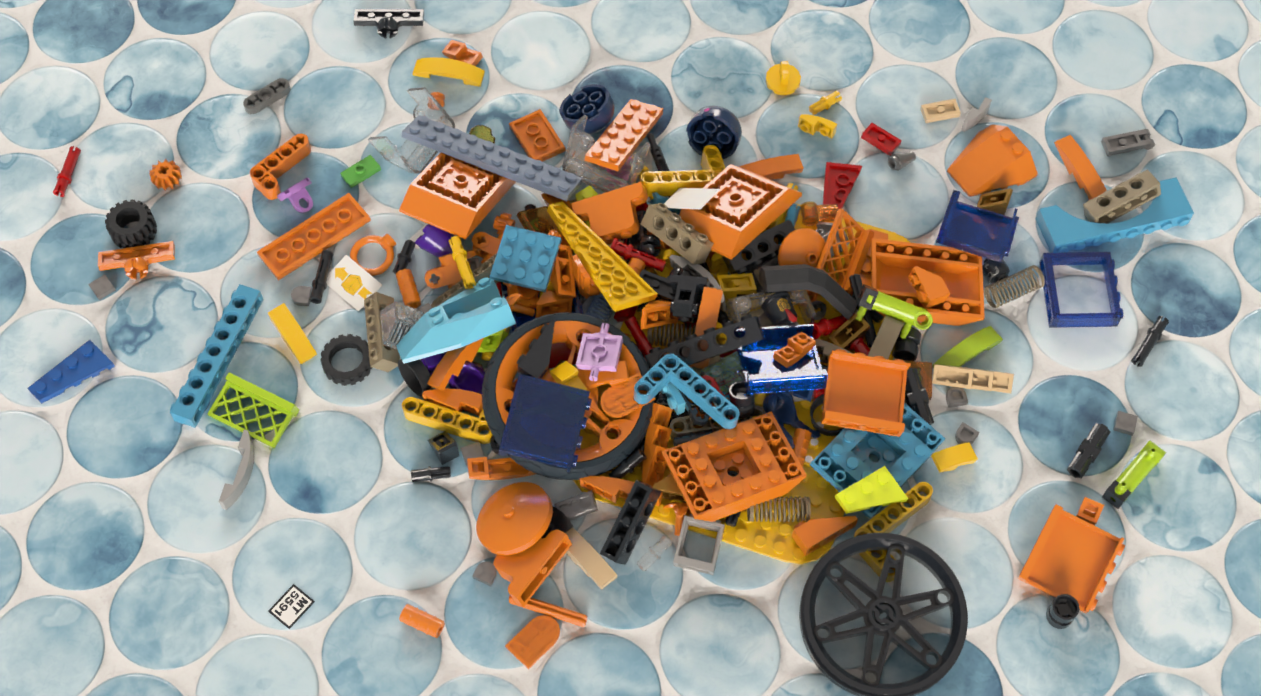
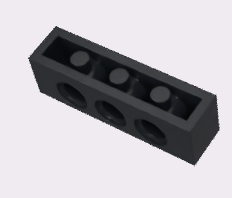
[721,219,795,274]
[600,480,661,565]

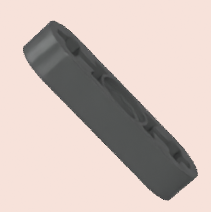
[243,78,291,114]

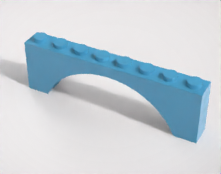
[1035,177,1194,255]

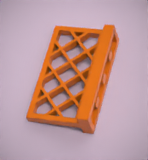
[816,208,875,295]

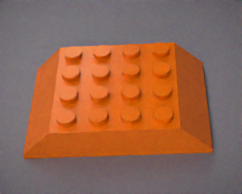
[871,238,985,326]

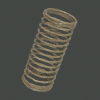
[984,265,1045,309]
[647,323,696,346]
[747,496,811,522]

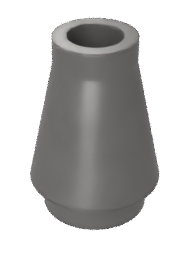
[888,151,916,171]

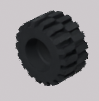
[105,199,157,248]

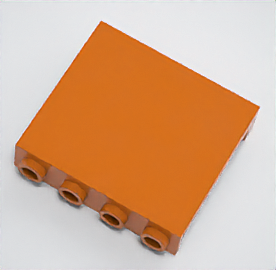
[821,349,911,437]
[1018,504,1125,614]

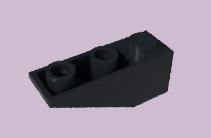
[517,319,555,385]

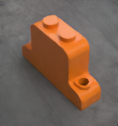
[571,182,648,244]
[493,530,572,608]

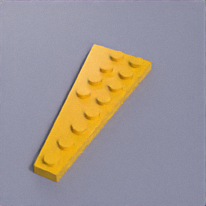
[547,202,658,312]

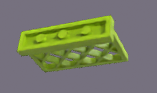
[207,372,299,449]

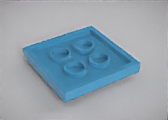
[490,225,562,292]

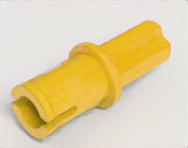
[809,91,842,115]

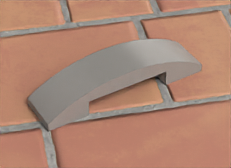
[669,255,726,312]
[219,430,254,510]

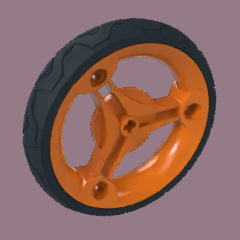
[482,312,654,480]

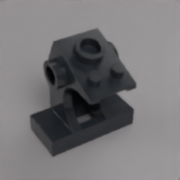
[669,275,711,323]

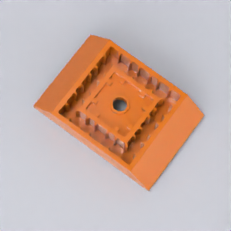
[399,153,516,239]
[679,164,802,260]
[662,411,807,522]

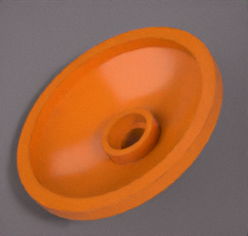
[778,228,827,270]

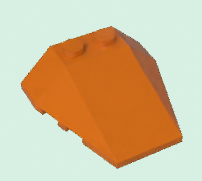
[947,124,1038,197]

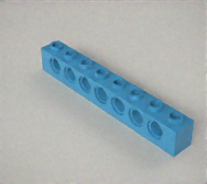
[170,284,263,428]

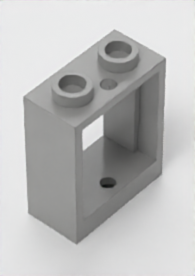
[673,514,725,575]

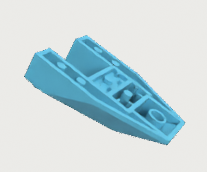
[396,278,516,363]

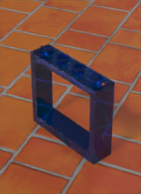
[1039,252,1123,328]

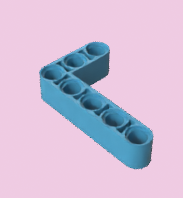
[633,354,739,429]

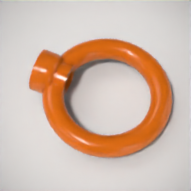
[350,234,397,276]

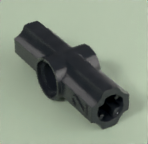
[905,368,934,425]
[1067,423,1111,479]

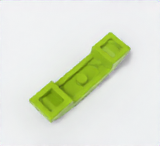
[932,326,1003,369]

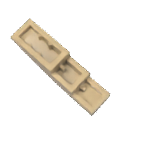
[932,364,1014,393]
[566,528,617,590]

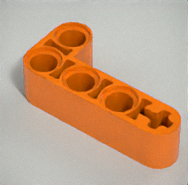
[250,133,311,200]

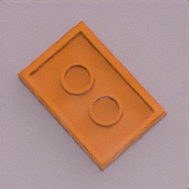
[509,109,566,162]

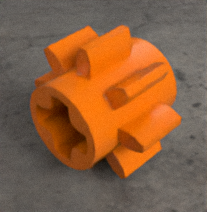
[493,212,516,235]

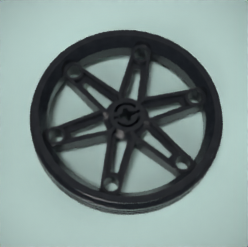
[799,533,968,696]

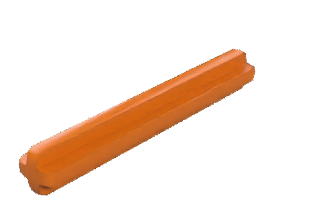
[509,595,588,627]

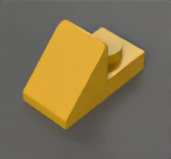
[716,273,757,301]
[549,361,589,404]

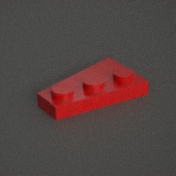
[822,162,862,213]

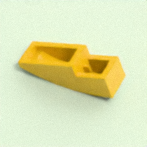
[268,303,317,364]

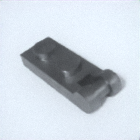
[1101,129,1155,156]

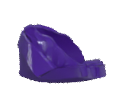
[448,361,485,394]

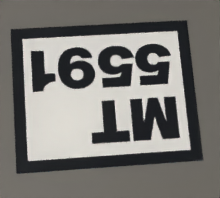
[268,584,315,629]

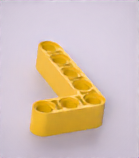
[640,145,725,197]
[402,397,492,444]
[854,482,933,582]

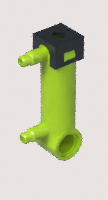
[856,284,933,339]
[1102,440,1167,509]

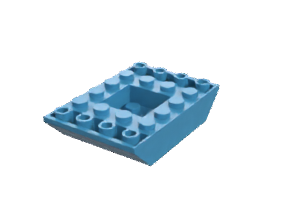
[809,403,945,519]

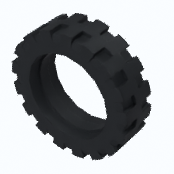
[320,334,372,386]

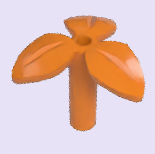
[505,293,535,316]
[663,502,689,536]

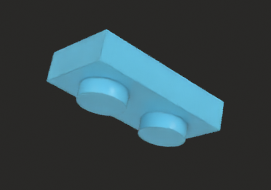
[660,379,686,415]

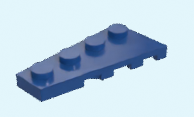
[27,340,115,404]

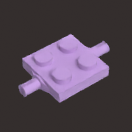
[576,323,623,381]

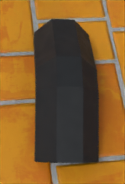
[759,264,858,320]

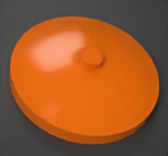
[476,482,553,555]

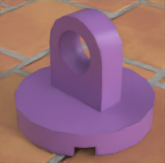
[277,177,313,213]

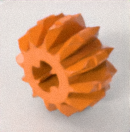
[149,159,182,191]

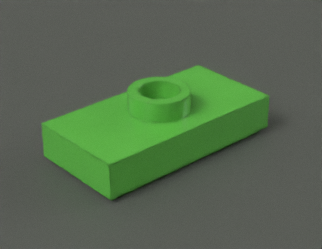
[340,155,381,188]

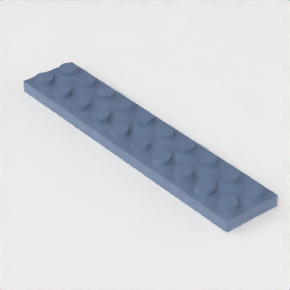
[402,115,583,201]

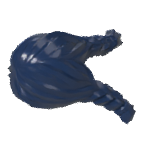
[763,389,821,449]

